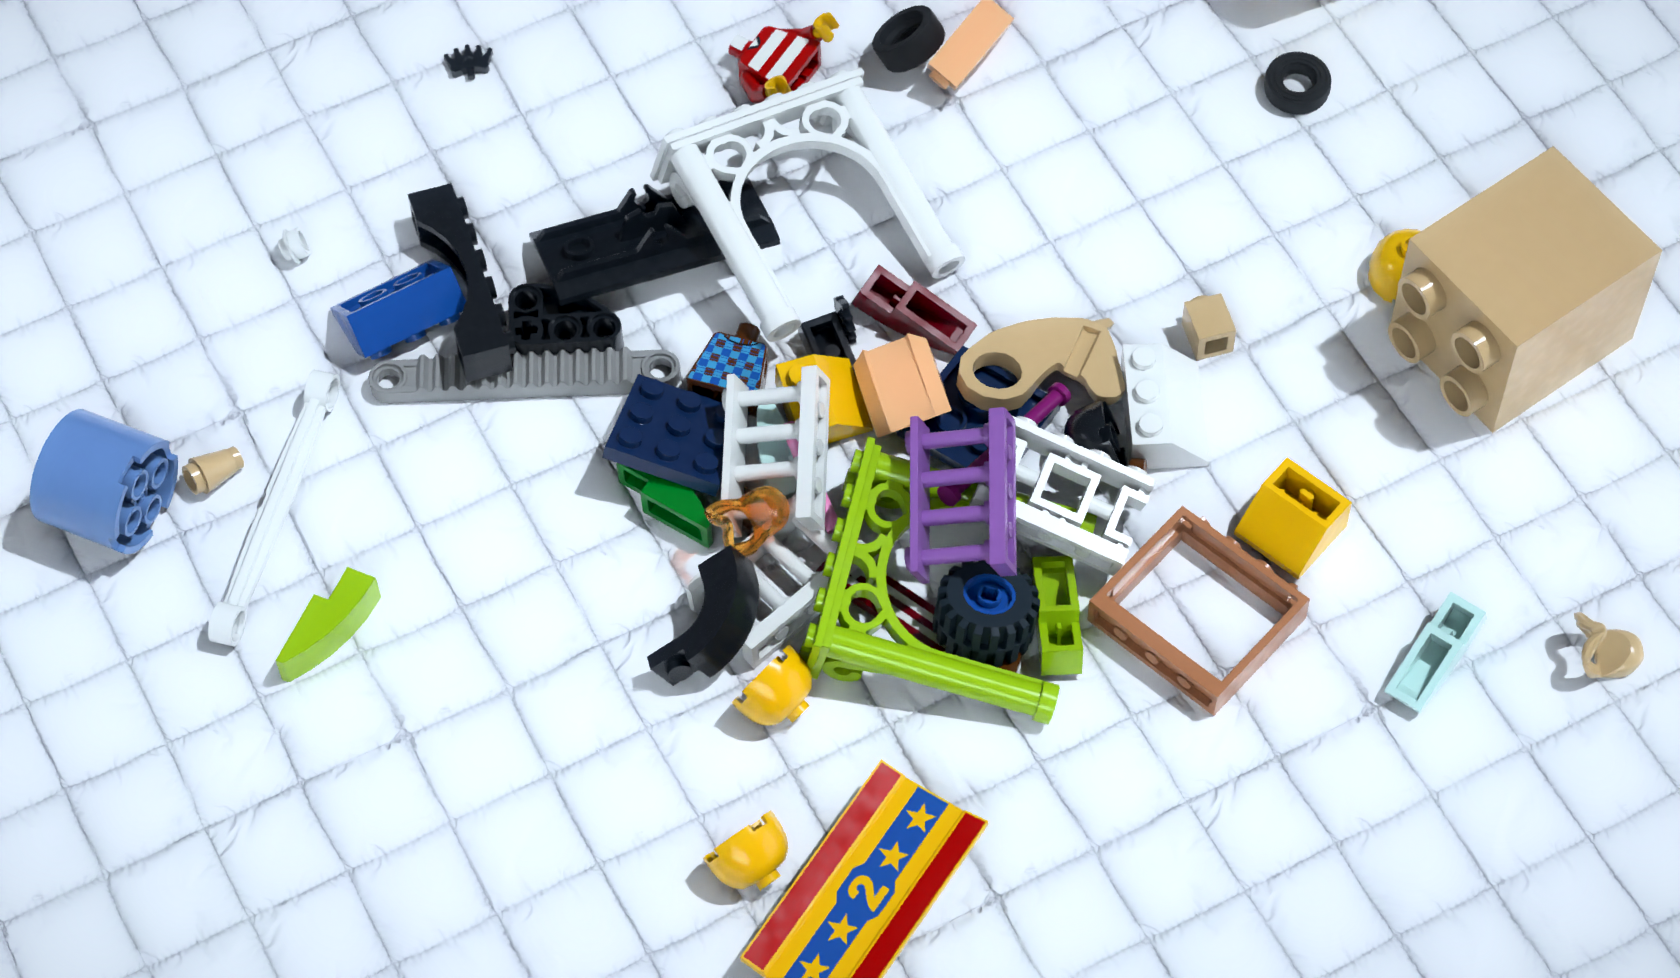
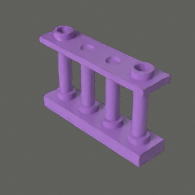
[904,407,1017,584]

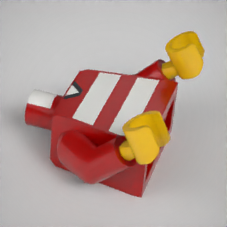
[728,12,840,104]

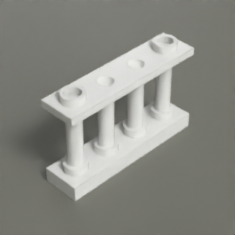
[716,365,830,538]
[686,497,866,669]

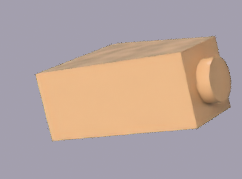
[927,0,1014,90]

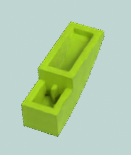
[1032,556,1083,676]
[276,567,381,682]

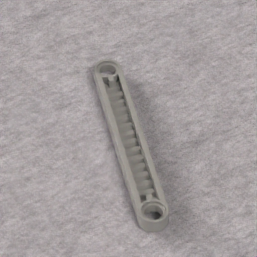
[368,347,681,403]

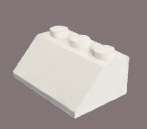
[1120,343,1209,469]

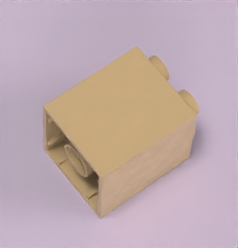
[1388,146,1662,433]

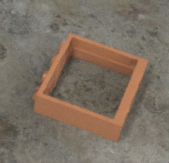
[1087,505,1310,716]

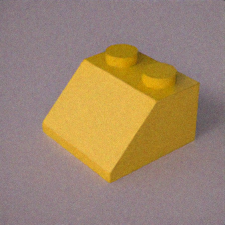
[775,354,873,444]

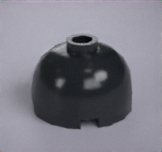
[1064,400,1128,466]

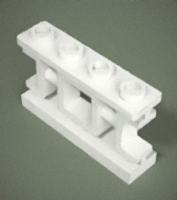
[968,416,1156,576]

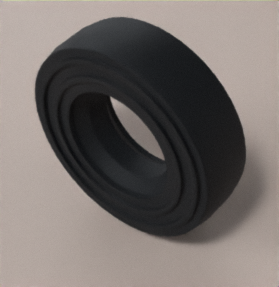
[1264,52,1332,115]

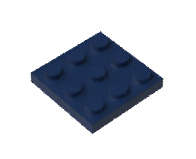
[897,346,1061,469]
[602,374,749,497]

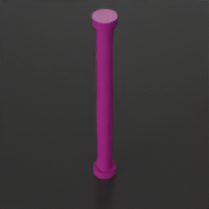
[937,382,1071,506]

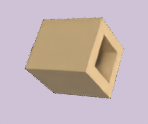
[1181,293,1236,361]

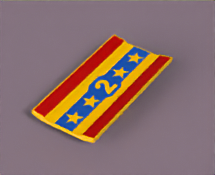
[740,759,989,978]

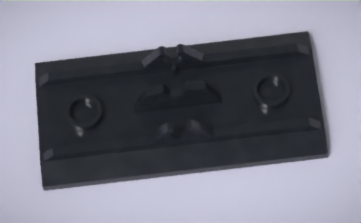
[529,177,780,306]

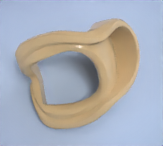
[1574,612,1644,678]

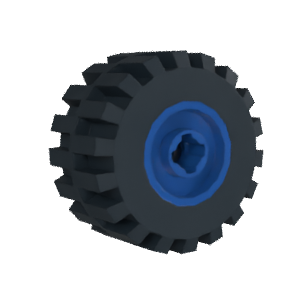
[932,560,1040,667]

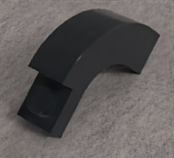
[647,545,759,686]

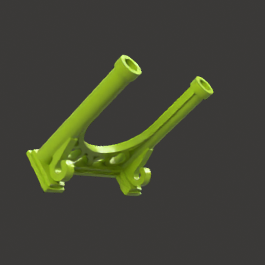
[799,436,1097,725]

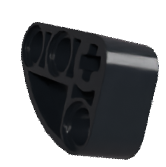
[508,284,624,355]

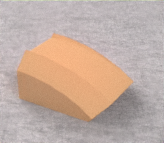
[853,333,952,438]

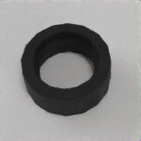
[872,5,946,73]

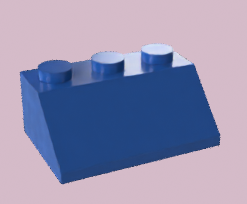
[330,259,466,360]

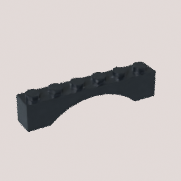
[407,183,516,382]

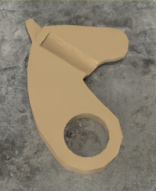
[956,317,1125,411]

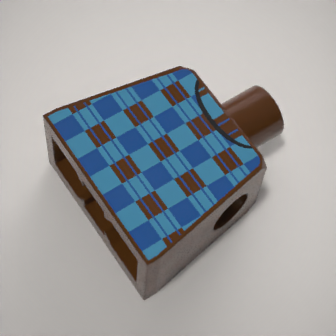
[686,322,769,417]

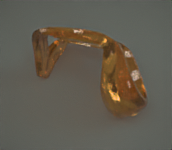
[704,486,790,557]

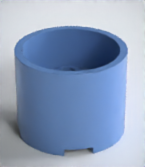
[30,409,178,554]

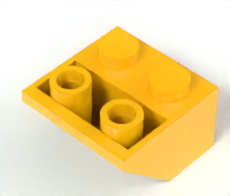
[1234,457,1352,579]

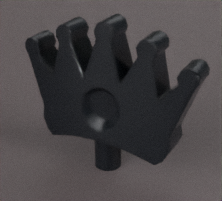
[444,44,493,80]
[833,295,857,345]

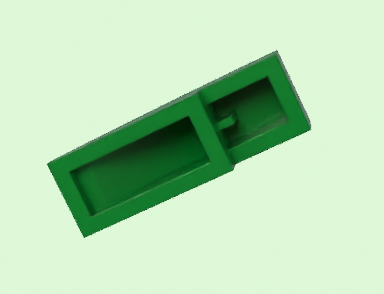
[616,463,713,549]

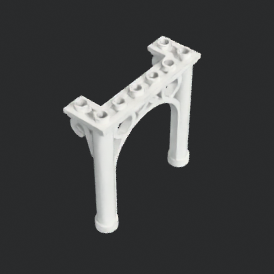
[650,67,966,342]

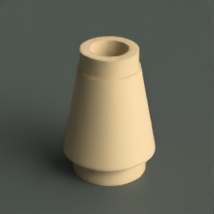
[182,446,244,495]

